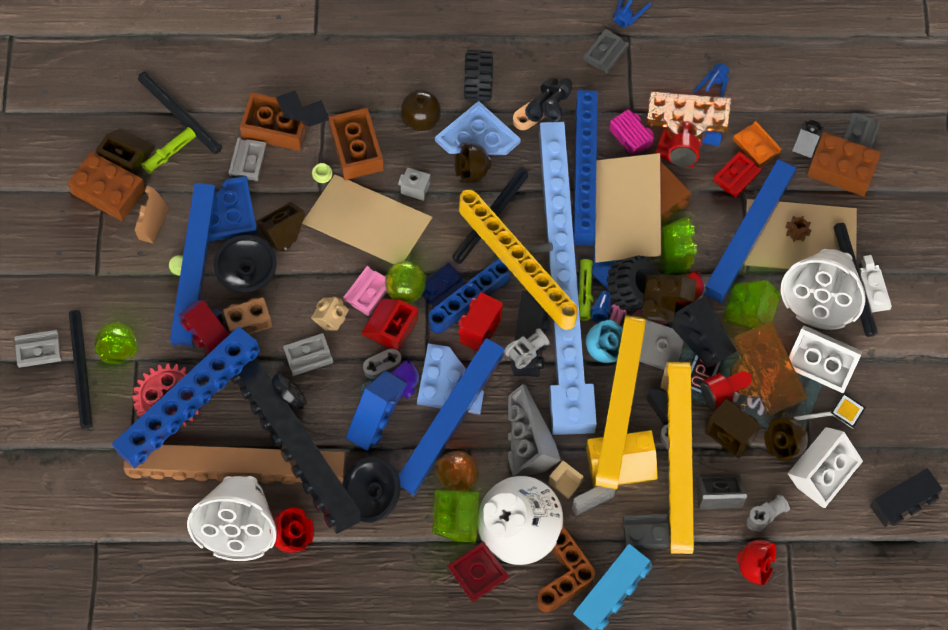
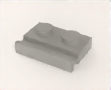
[229,138,267,181]
[15,330,61,368]
[283,333,333,376]
[572,486,616,516]

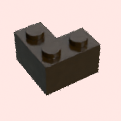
[642,275,697,322]

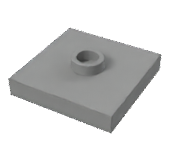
[639,320,684,370]

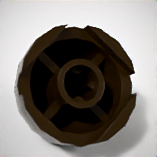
[401,90,441,131]
[455,143,491,183]
[764,418,809,461]

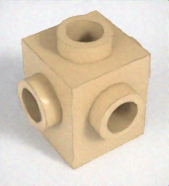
[311,297,349,330]

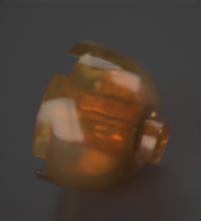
[436,450,479,495]

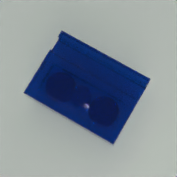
[417,263,467,308]

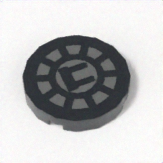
[272,372,307,409]

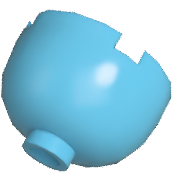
[586,320,623,363]

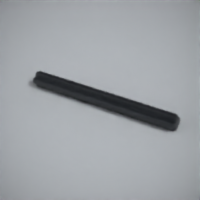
[138,71,222,154]
[452,168,528,264]
[834,223,878,337]
[69,310,93,429]

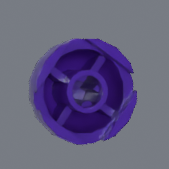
[391,359,419,399]

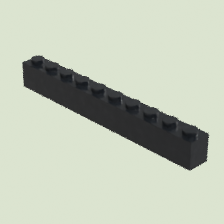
[231,357,360,534]

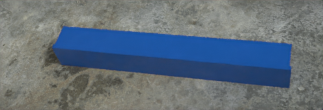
[703,159,797,305]
[170,183,217,348]
[399,338,505,497]

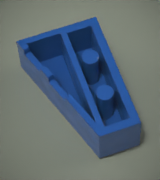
[346,371,407,451]

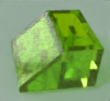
[661,217,697,274]
[723,280,781,330]
[432,490,479,543]

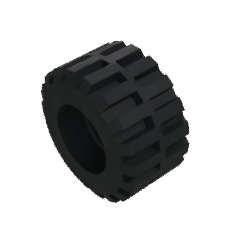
[464,50,493,101]
[607,255,660,311]

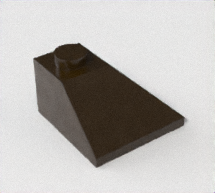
[255,202,305,251]

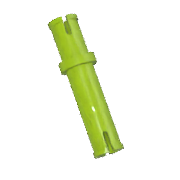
[142,127,196,174]
[578,259,593,321]

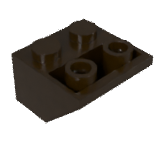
[96,129,155,175]

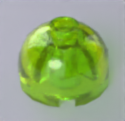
[385,261,426,304]
[94,322,137,364]

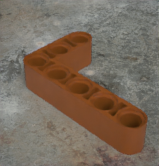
[537,526,595,613]

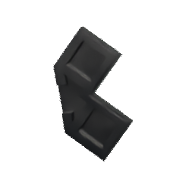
[276,91,329,127]

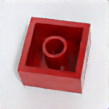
[458,292,503,352]

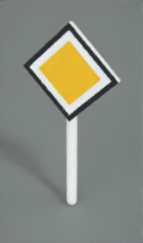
[794,393,866,429]

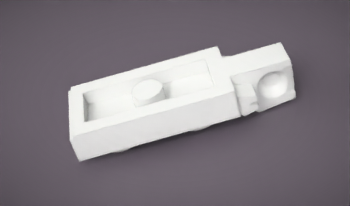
[860,255,892,312]

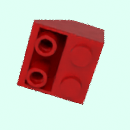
[361,299,419,351]

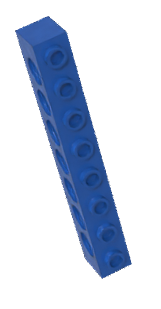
[573,90,598,246]
[112,327,260,469]

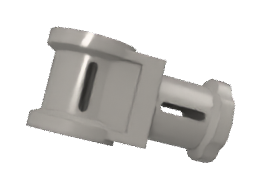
[504,328,550,369]
[746,494,790,532]

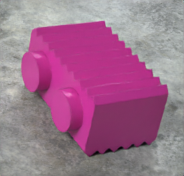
[609,109,654,156]

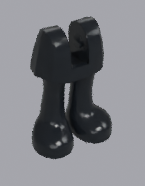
[525,78,572,122]

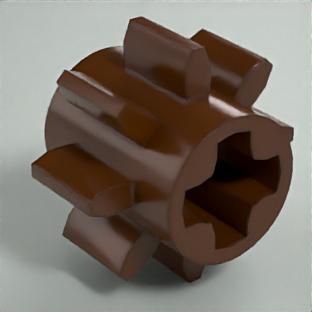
[785,216,812,242]

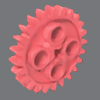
[132,363,202,429]

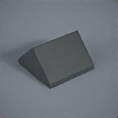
[697,475,747,509]

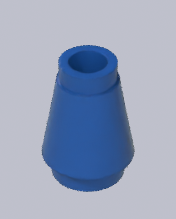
[590,291,611,323]

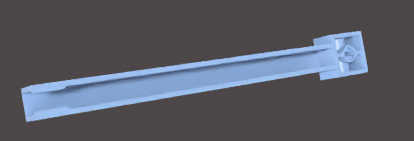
[539,122,597,435]

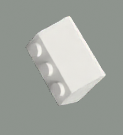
[785,326,863,393]
[788,427,863,508]

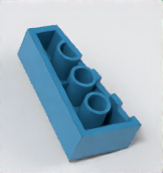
[573,544,653,630]

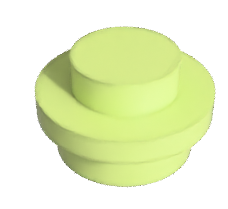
[312,163,332,183]
[169,255,183,276]

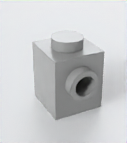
[398,167,431,201]

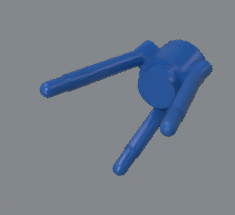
[613,0,652,27]
[693,63,729,107]

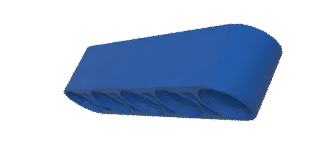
[429,259,511,334]

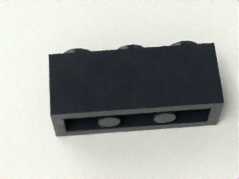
[870,468,943,527]

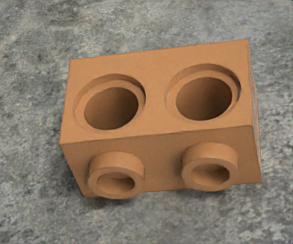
[223,297,272,335]

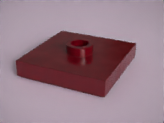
[447,541,509,603]

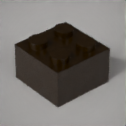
[705,399,761,459]

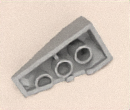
[508,384,561,477]

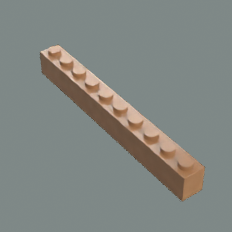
[123,444,346,485]

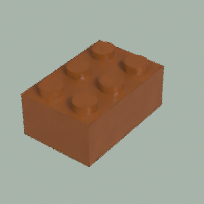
[240,92,308,151]
[329,108,384,180]
[807,132,881,197]
[67,151,145,222]

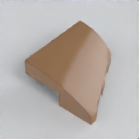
[135,186,169,244]

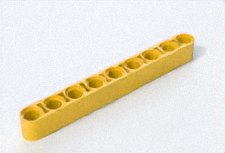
[459,190,578,330]
[595,315,647,489]
[667,362,694,554]

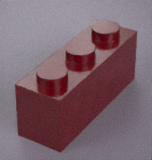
[178,300,238,357]

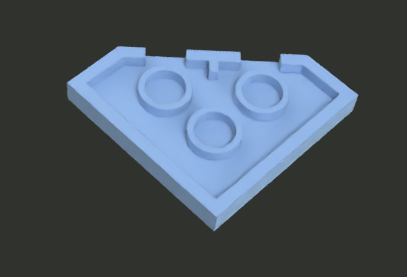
[435,101,521,155]
[417,343,484,415]

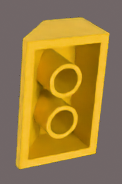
[586,430,658,488]

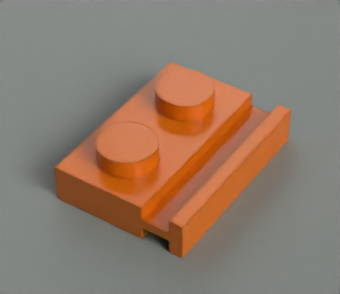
[733,121,782,168]

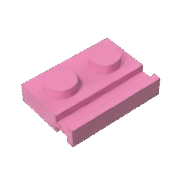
[343,266,392,316]

